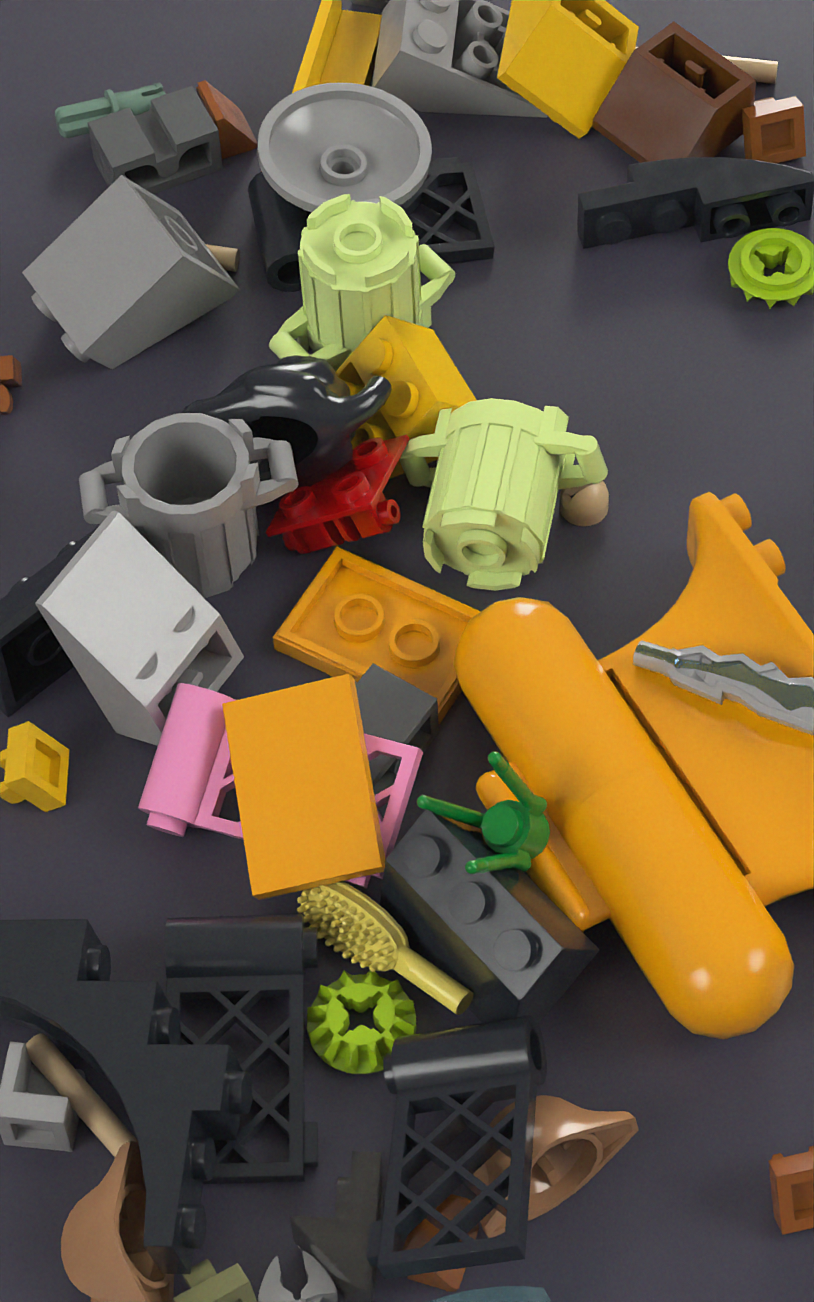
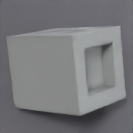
[0,1042,86,1152]

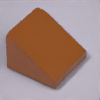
[196,80,258,159]

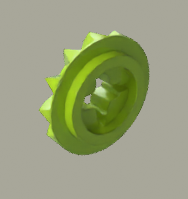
[728,228,814,309]
[307,970,416,1074]

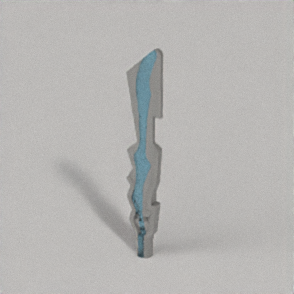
[633,640,814,736]

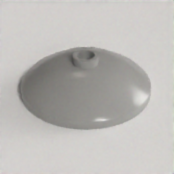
[257,82,432,212]

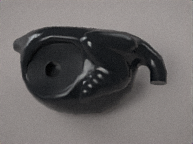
[182,355,392,488]

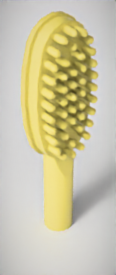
[297,881,474,1015]

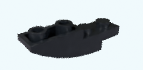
[577,157,814,249]

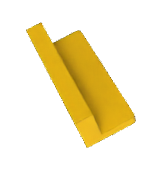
[292,0,382,93]

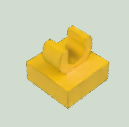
[0,721,70,812]

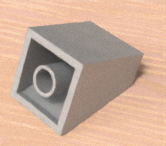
[22,175,240,369]

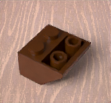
[592,21,756,163]

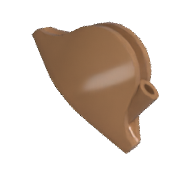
[473,1095,639,1238]
[61,1141,174,1302]

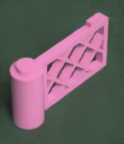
[138,683,423,888]

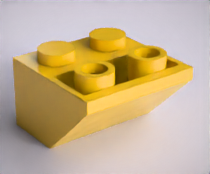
[497,0,639,139]
[336,315,477,479]

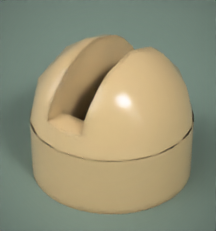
[560,481,609,526]

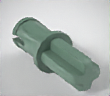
[55,82,165,138]

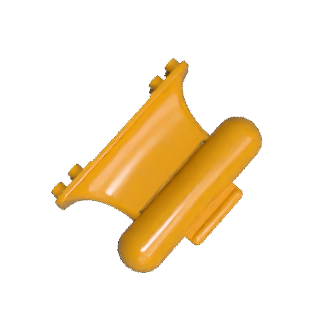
[453,492,814,1040]

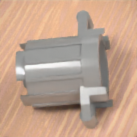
[78,413,298,598]

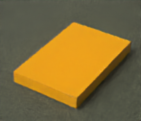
[273,546,481,724]
[222,673,386,900]

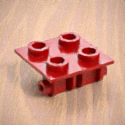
[266,434,410,554]

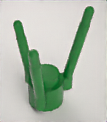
[417,751,550,874]

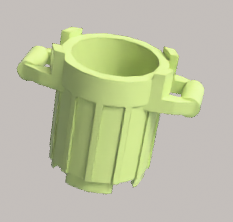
[269,194,455,372]
[399,398,608,591]

